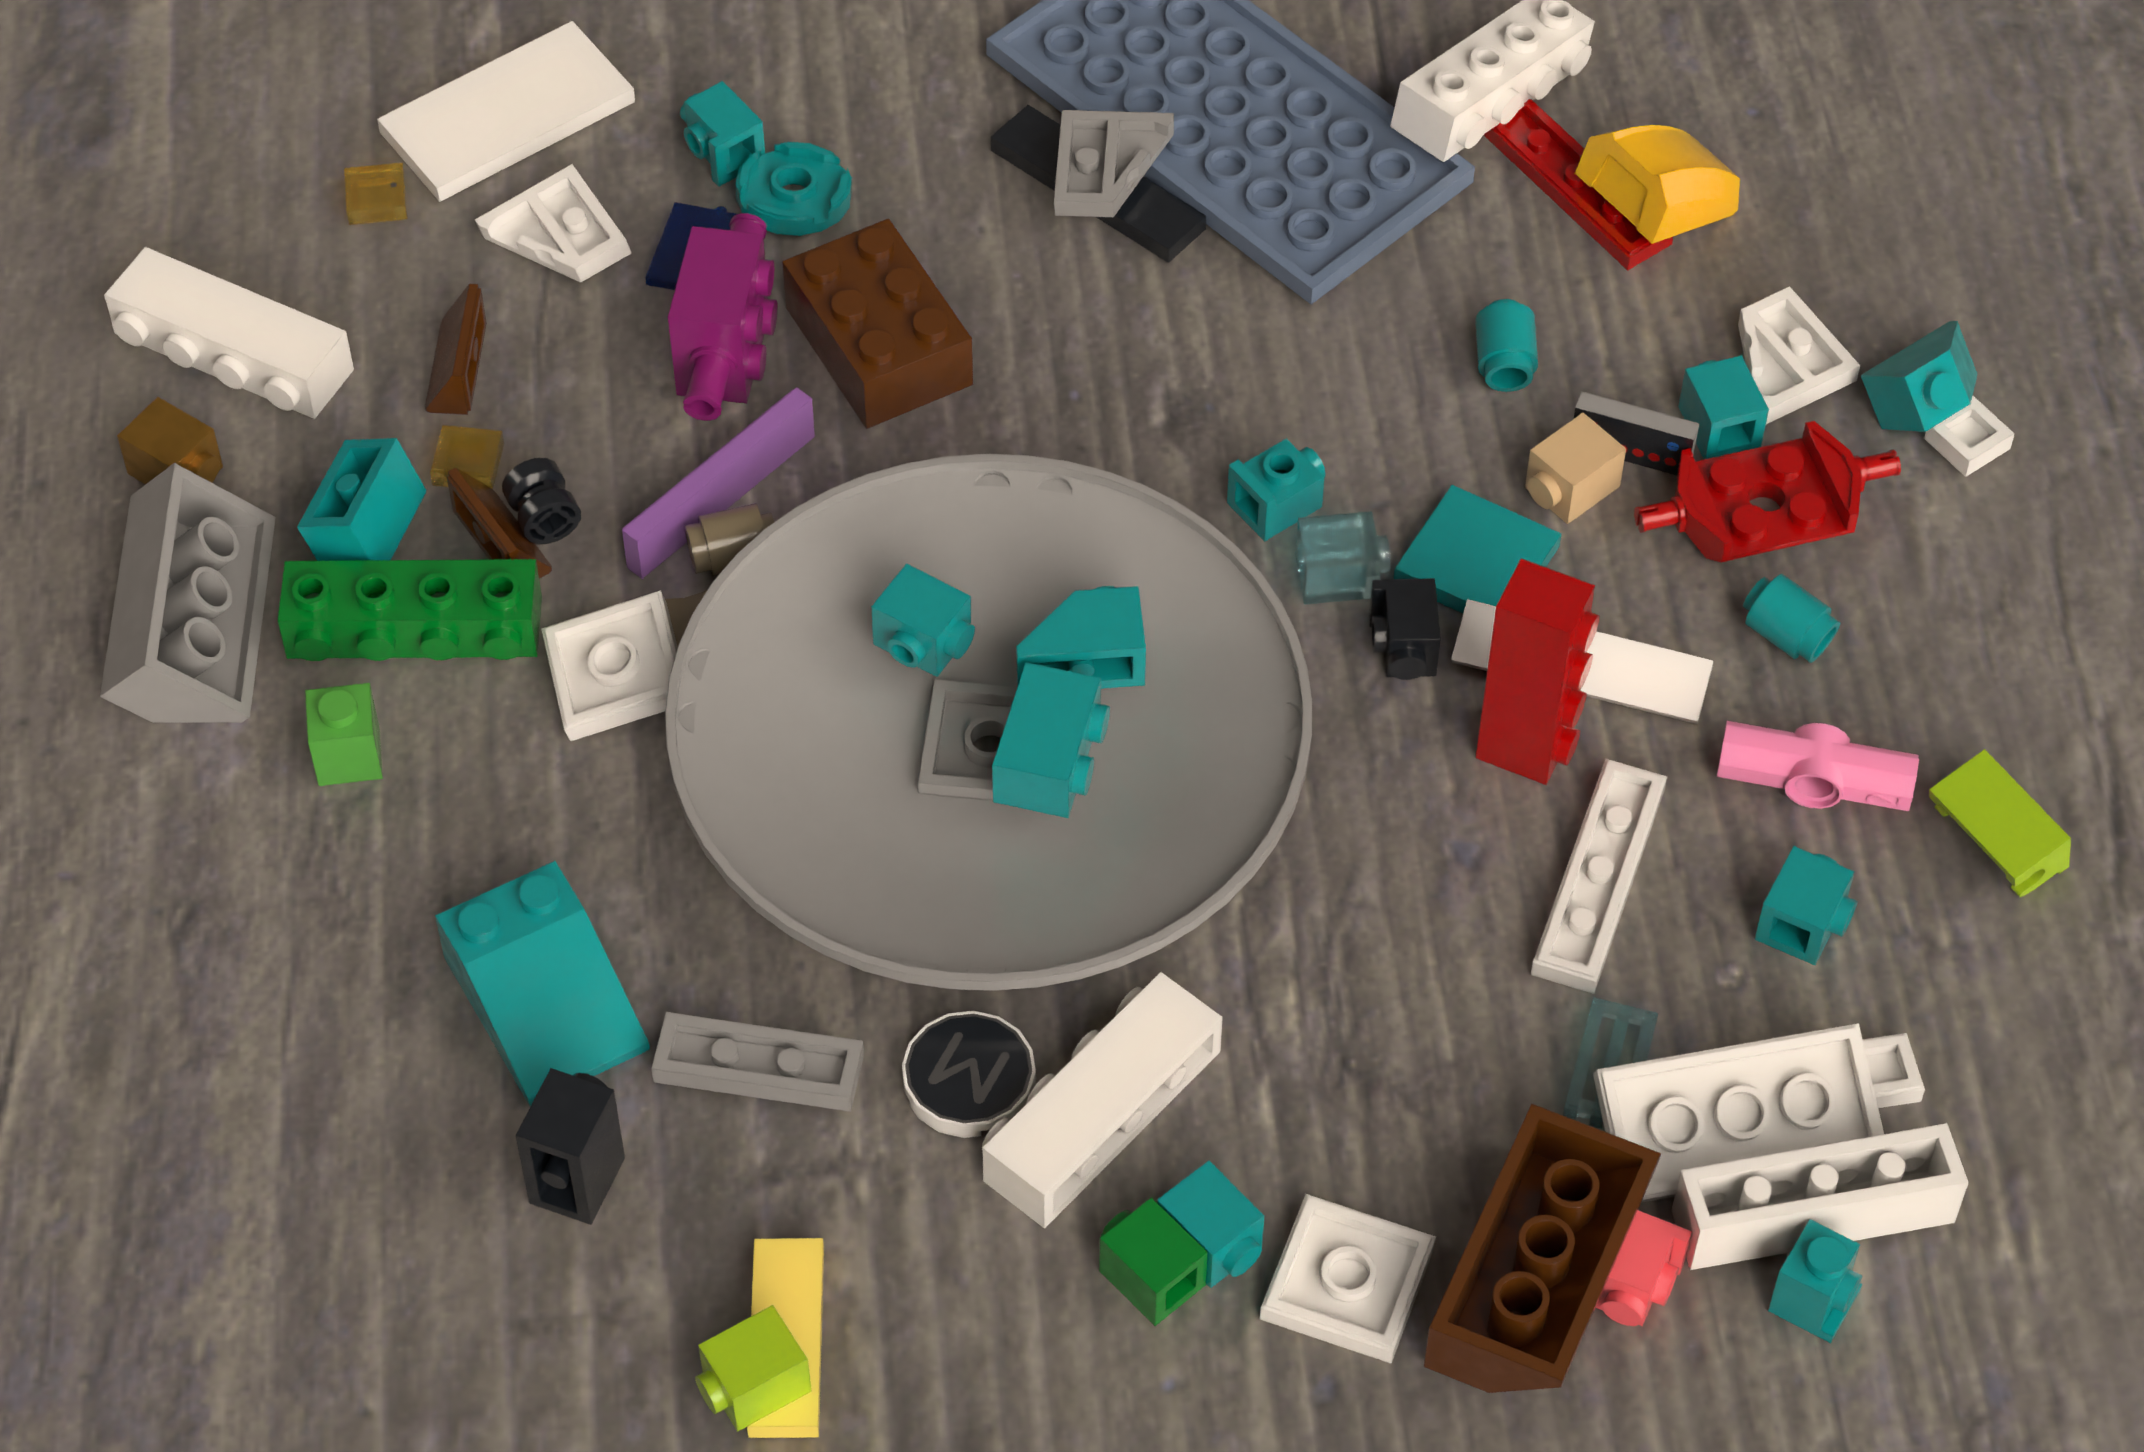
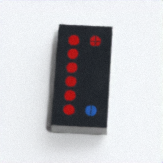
[1574,391,1699,475]

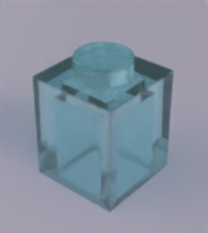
[1295,511,1390,605]

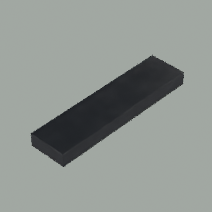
[991,105,1206,263]

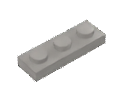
[651,1012,864,1112]

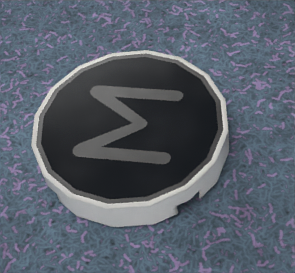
[902,1011,1036,1138]

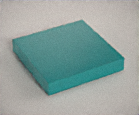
[1394,485,1562,613]

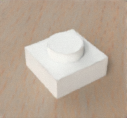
[1924,396,2014,477]

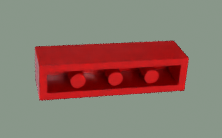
[1476,558,1600,785]

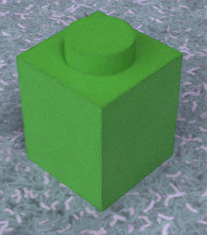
[305,683,383,786]

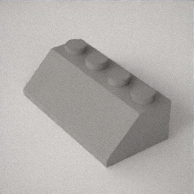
[100,463,276,723]

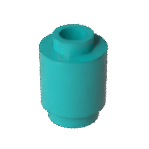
[1475,299,1538,392]
[1743,574,1840,663]

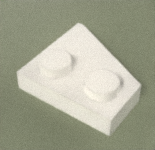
[475,164,631,282]

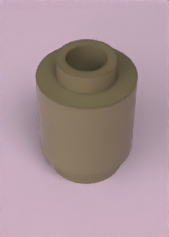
[685,503,774,577]

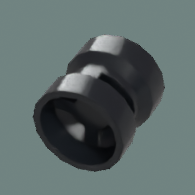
[502,458,581,544]

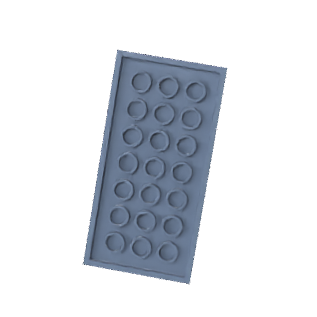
[986,0,1475,305]

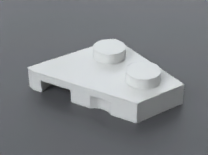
[1738,286,1860,424]

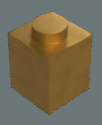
[117,397,223,484]

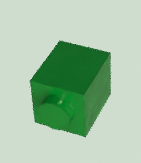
[1099,1198,1208,1326]

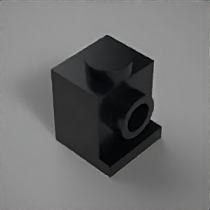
[1369,578,1441,680]

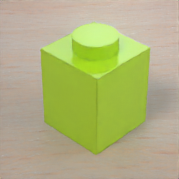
[695,1305,812,1432]

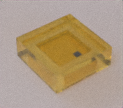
[344,162,408,225]
[430,425,504,489]

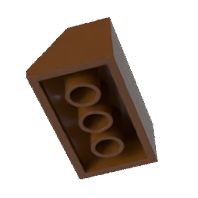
[1424,1103,1661,1393]

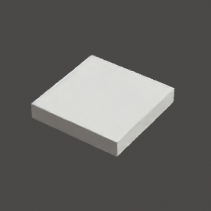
[541,590,678,741]
[1260,1194,1436,1363]

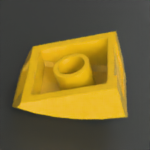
[1575,125,1740,244]

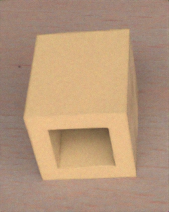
[1525,413,1626,524]

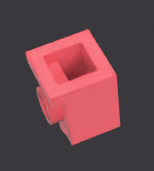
[1596,1210,1692,1326]

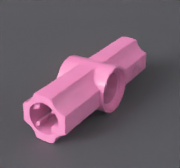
[1717,721,1919,811]

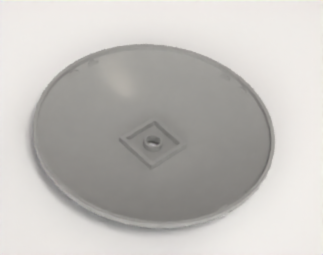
[665,454,1312,991]

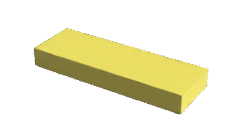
[747,1238,824,1438]

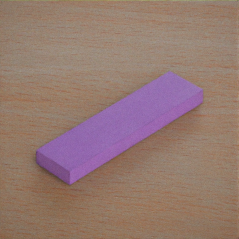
[622,387,815,579]

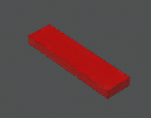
[1484,99,1673,271]

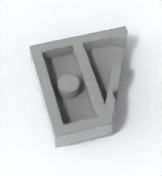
[1054,110,1174,217]

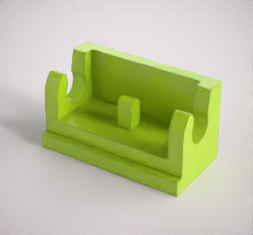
[1929,749,2071,897]

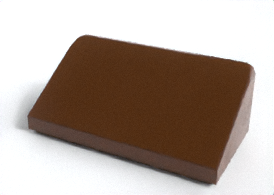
[425,284,487,415]
[447,468,552,579]

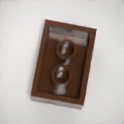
[782,218,973,429]

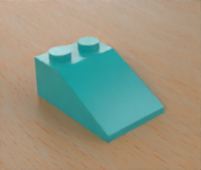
[435,861,650,1106]

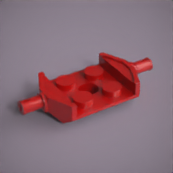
[1634,421,1901,562]

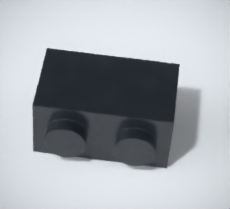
[515,1068,625,1225]

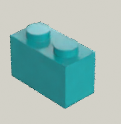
[297,438,427,561]
[992,662,1110,818]

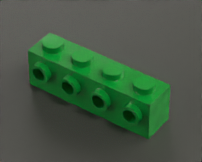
[278,559,542,661]

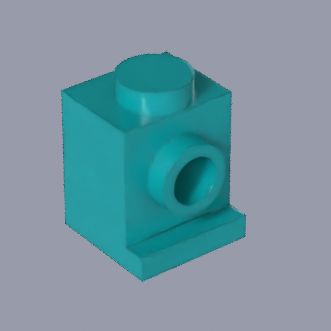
[680,81,765,187]
[1227,438,1326,542]
[1768,1219,1862,1343]

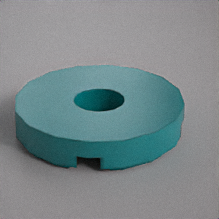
[736,142,852,236]

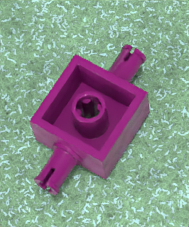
[668,213,778,421]

